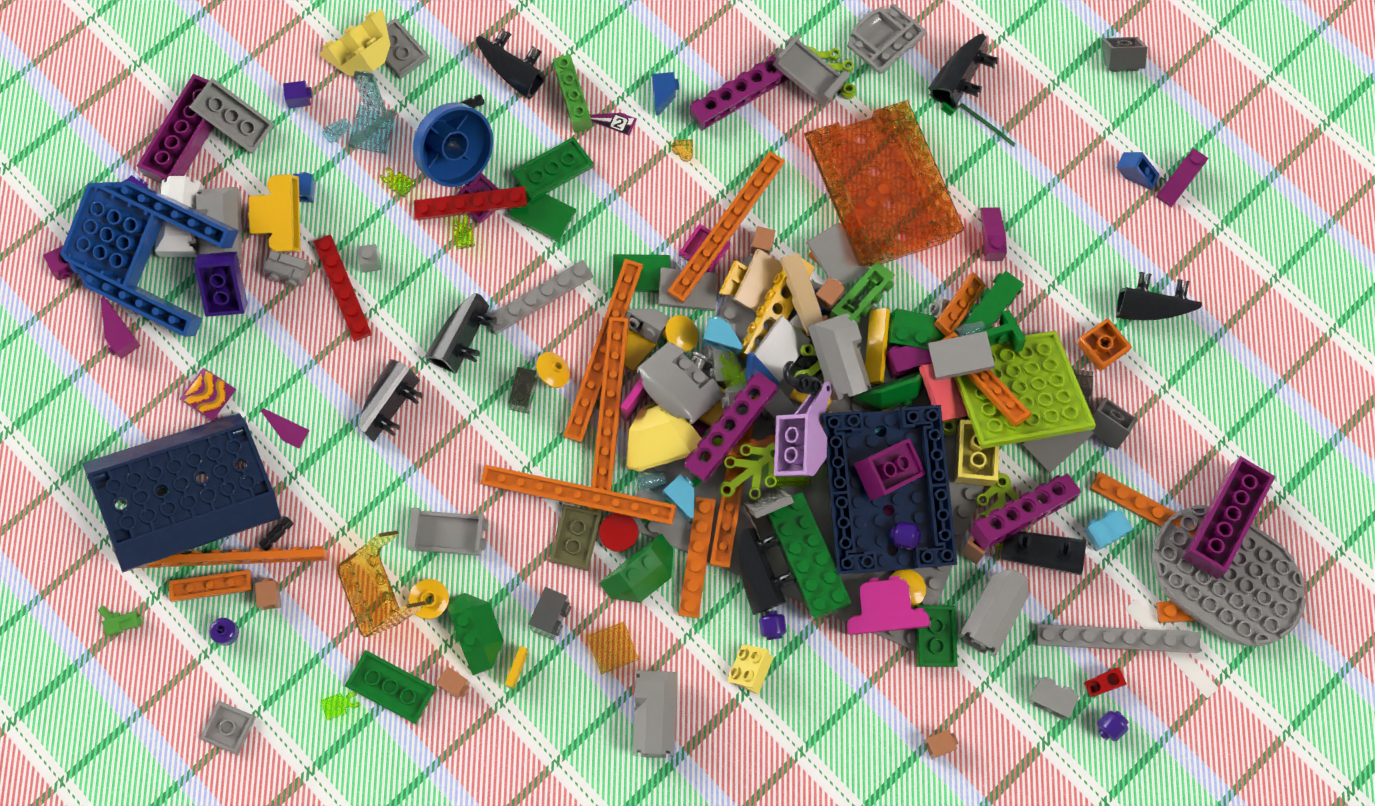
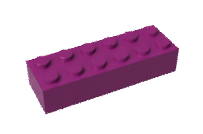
[137,74,214,184]
[1182,456,1276,579]

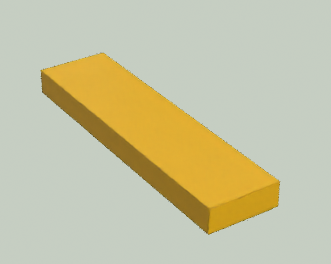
[865,308,890,384]

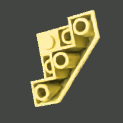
[319,9,390,78]
[626,401,702,472]

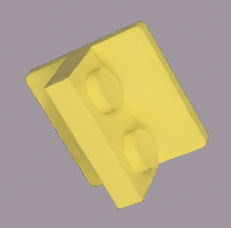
[727,644,774,694]

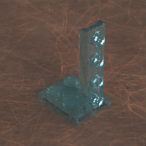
[348,71,396,154]

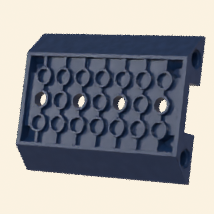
[822,405,958,575]
[82,413,281,573]

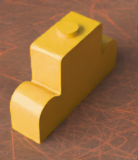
[247,174,301,253]

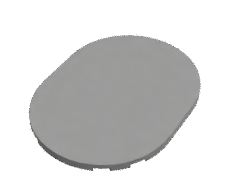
[1152,505,1306,647]

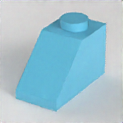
[702,317,743,355]
[662,474,694,522]

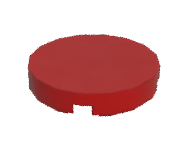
[599,513,639,552]

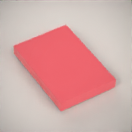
[919,364,968,422]

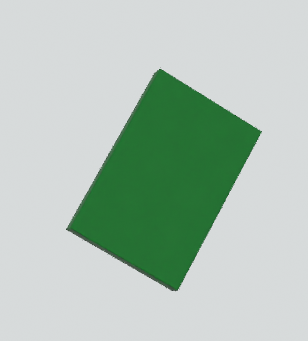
[509,194,576,242]
[612,254,670,293]
[914,605,958,667]

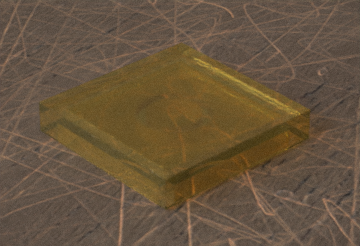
[587,621,639,674]

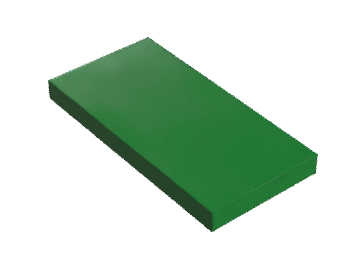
[511,137,594,202]
[345,650,437,725]

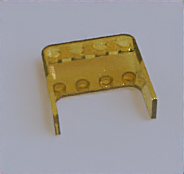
[338,531,426,637]

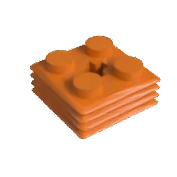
[1076,318,1132,371]

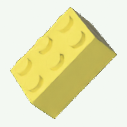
[954,420,999,486]

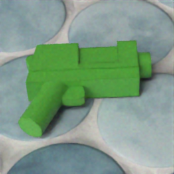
[98,606,144,636]

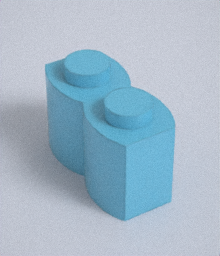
[1084,509,1133,551]

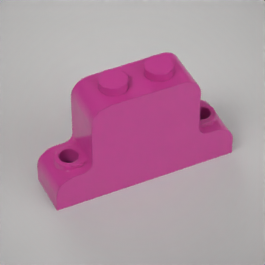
[847,576,931,635]

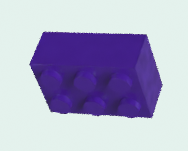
[194,251,248,317]

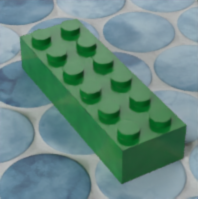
[766,492,851,622]

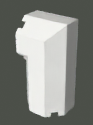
[155,176,204,257]

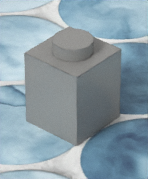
[357,244,382,273]

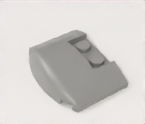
[847,4,927,74]
[637,342,724,424]

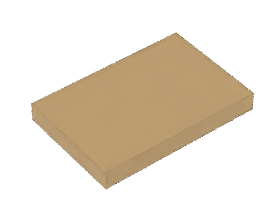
[733,249,783,313]

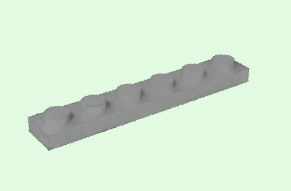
[490,260,593,335]

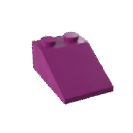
[854,438,926,501]

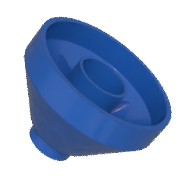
[413,102,493,187]

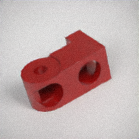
[1084,667,1127,698]

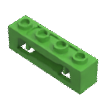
[553,54,592,133]
[829,261,895,325]

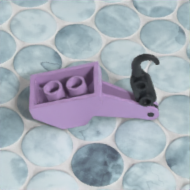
[774,361,832,477]

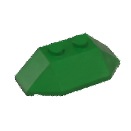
[887,308,946,350]
[851,372,924,412]
[598,533,673,603]
[448,593,504,676]

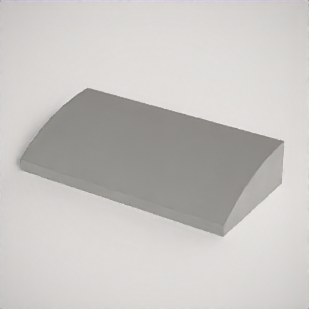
[189,78,275,154]

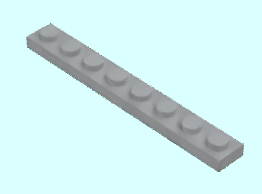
[1036,624,1200,653]

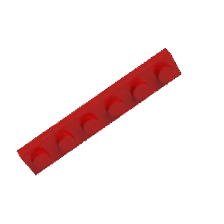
[414,186,527,221]
[313,234,372,342]

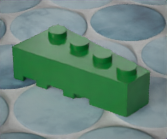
[957,270,1024,336]

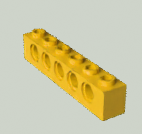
[738,258,815,361]

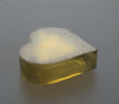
[672,139,693,162]

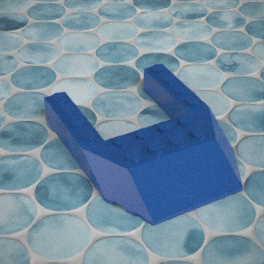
[60,181,239,337]

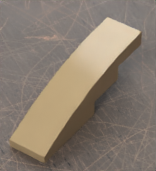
[780,253,823,334]

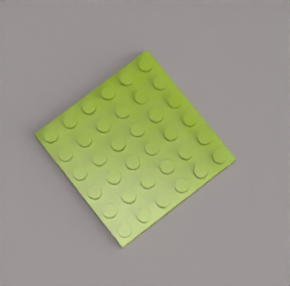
[954,330,1096,449]

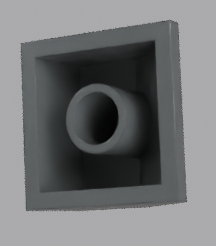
[1101,37,1148,72]
[1092,397,1137,450]

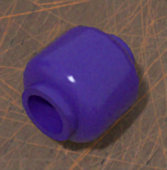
[890,522,921,550]
[759,610,787,640]
[209,618,239,646]
[1097,711,1129,741]

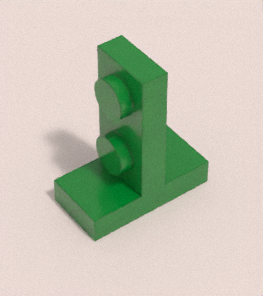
[974,310,1026,353]

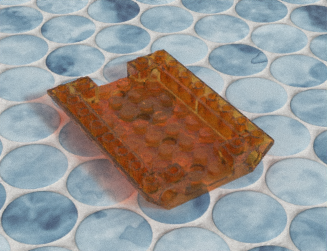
[804,100,964,267]

